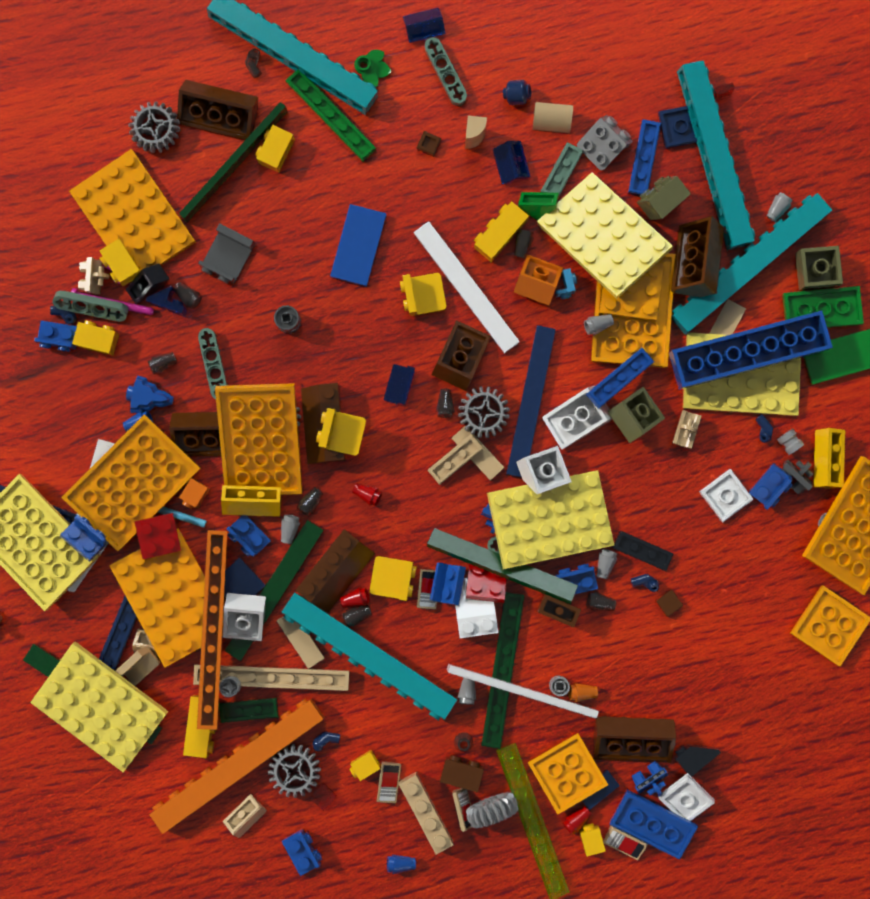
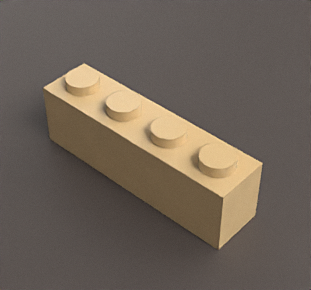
[399,772,453,855]

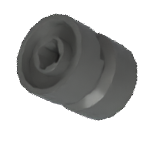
[274,305,301,334]

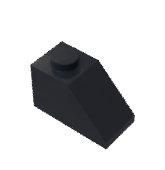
[126,264,169,304]
[673,744,721,777]

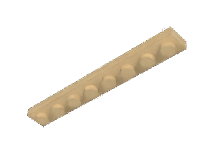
[193,664,350,691]

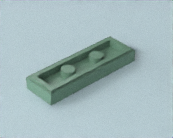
[540,142,583,196]

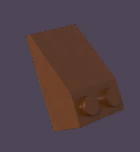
[431,320,491,391]

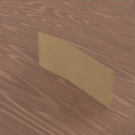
[709,299,746,335]

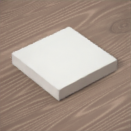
[699,469,754,522]
[659,773,715,821]

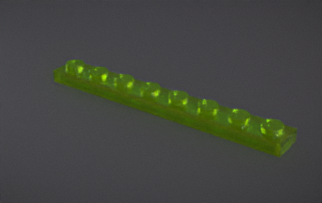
[496,743,569,899]

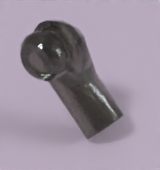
[245,48,262,78]

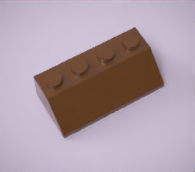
[177,79,259,140]
[671,216,724,297]
[301,383,346,464]
[169,412,221,456]
[295,529,375,614]
[593,716,676,763]

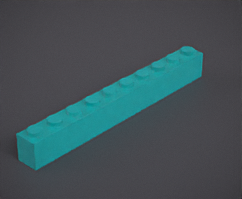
[207,0,378,115]
[677,60,755,251]
[671,193,832,335]
[282,592,457,721]

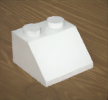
[516,446,572,494]
[223,593,266,641]

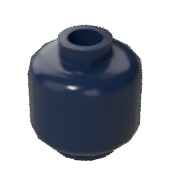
[503,80,531,106]

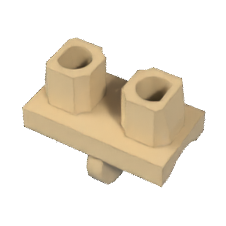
[78,257,109,295]
[672,410,701,449]

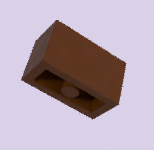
[536,594,581,628]
[440,755,484,792]

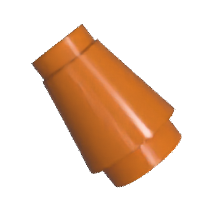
[568,683,598,702]

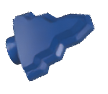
[126,375,174,413]

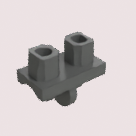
[782,459,813,495]

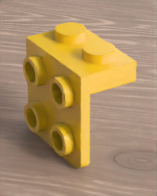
[400,273,446,316]
[316,408,366,456]
[370,556,416,601]

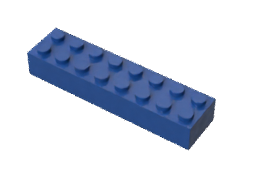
[669,311,833,390]

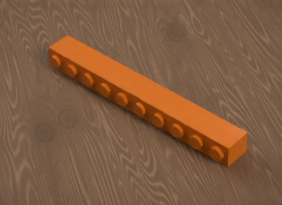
[197,530,227,730]
[149,698,325,834]

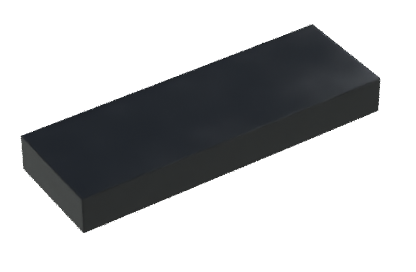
[612,531,673,571]

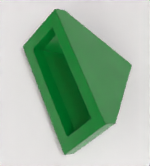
[518,192,559,221]

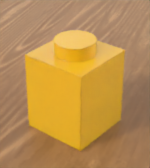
[349,750,381,781]
[579,823,606,857]

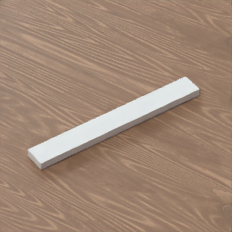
[414,221,520,354]
[447,664,599,718]

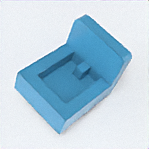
[555,268,577,299]

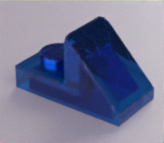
[146,286,187,317]

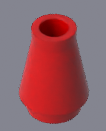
[352,483,382,506]
[340,587,370,608]
[562,806,591,835]

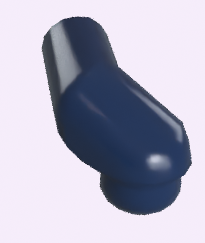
[50,306,76,324]
[755,414,773,443]
[630,574,659,592]
[313,732,341,751]

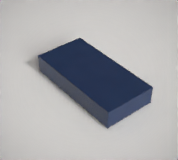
[582,770,620,810]

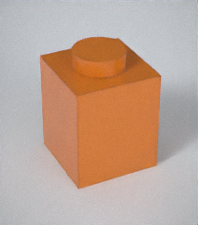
[179,478,210,509]

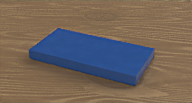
[330,204,387,287]
[610,790,698,860]

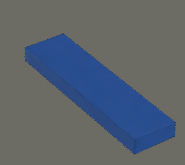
[628,119,661,196]
[586,348,654,409]

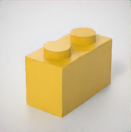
[256,125,295,173]
[99,239,140,286]
[72,320,119,356]

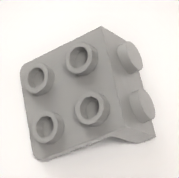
[577,115,633,170]

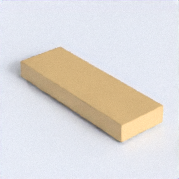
[451,425,504,480]
[428,434,484,485]
[277,616,325,669]

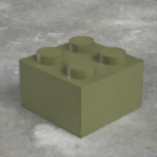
[637,176,691,220]
[795,246,843,291]
[607,387,665,443]

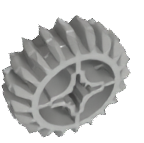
[129,101,181,153]
[458,386,510,438]
[268,744,321,798]
[466,792,519,828]

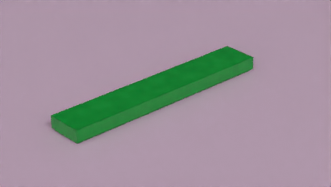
[285,69,376,162]

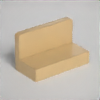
[115,645,160,686]

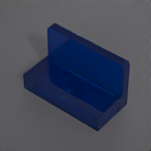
[403,8,446,43]
[493,141,531,184]
[384,364,415,406]

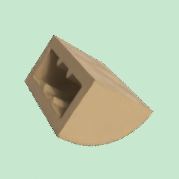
[532,102,573,133]
[465,116,487,149]

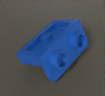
[34,321,77,352]
[749,463,793,510]
[60,515,106,562]
[227,515,271,557]
[430,562,466,606]
[555,563,598,594]
[282,829,322,876]

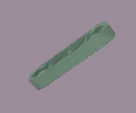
[425,37,467,106]
[52,290,129,322]
[198,328,228,400]

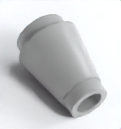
[766,192,793,222]
[584,314,614,335]
[281,514,300,544]
[597,549,618,579]
[457,677,476,705]

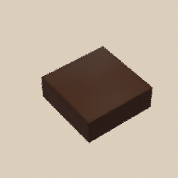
[416,131,441,157]
[656,590,683,617]

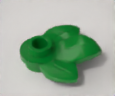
[354,50,391,87]

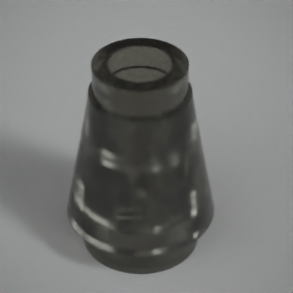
[514,229,534,258]
[173,282,202,309]
[147,352,177,375]
[436,389,455,418]
[296,487,323,517]
[586,591,616,611]
[342,605,372,628]
[454,732,473,752]

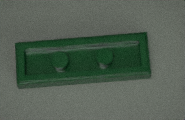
[219,697,279,723]

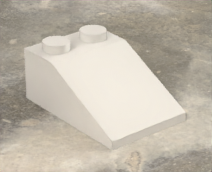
[542,385,612,450]
[455,578,498,638]

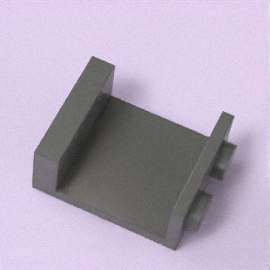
[198,223,255,284]

